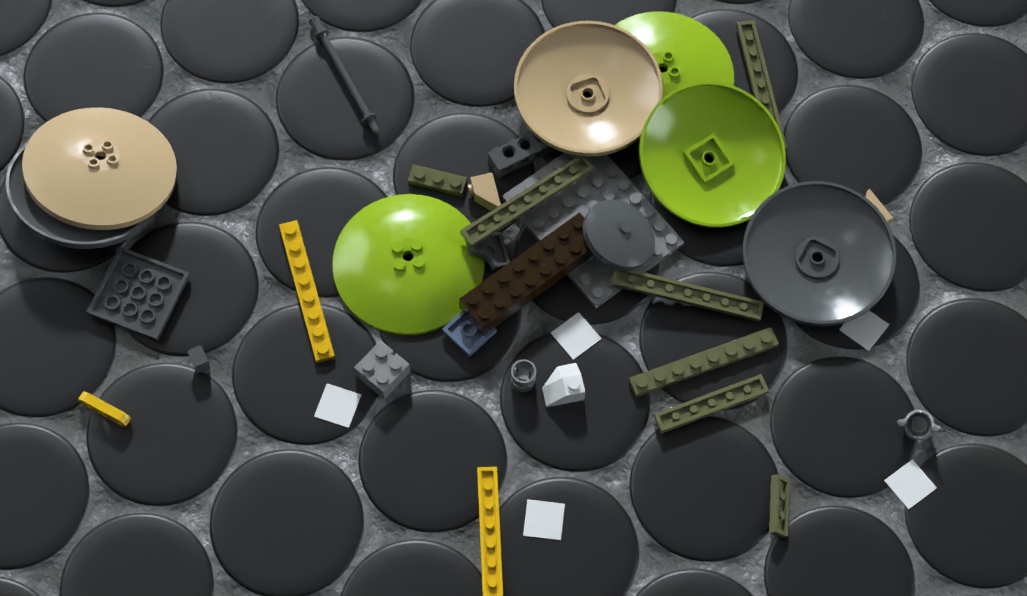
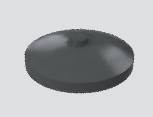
[583,199,655,270]

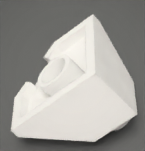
[542,363,585,407]

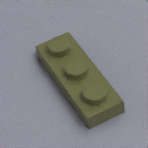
[408,164,467,197]
[769,474,790,538]

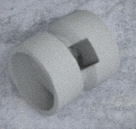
[511,359,536,392]

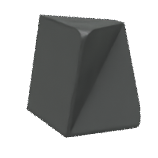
[188,345,210,374]

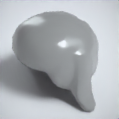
[897,410,941,441]

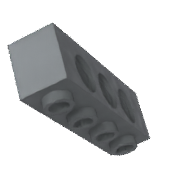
[488,131,556,178]

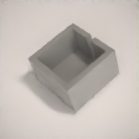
[354,340,410,399]

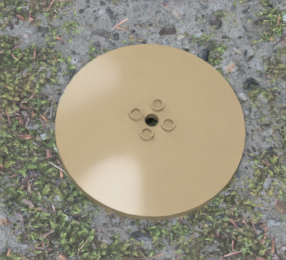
[514,21,663,157]
[22,108,177,230]

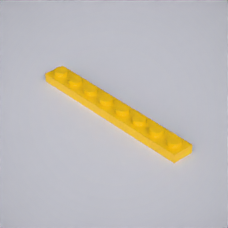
[279,220,335,363]
[477,467,503,596]

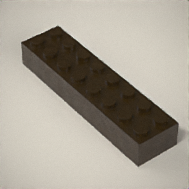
[459,212,594,336]

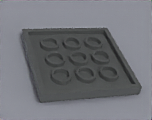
[86,247,190,342]

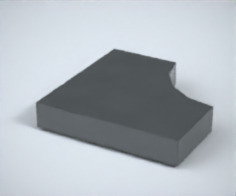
[465,232,510,271]

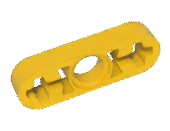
[78,391,131,427]

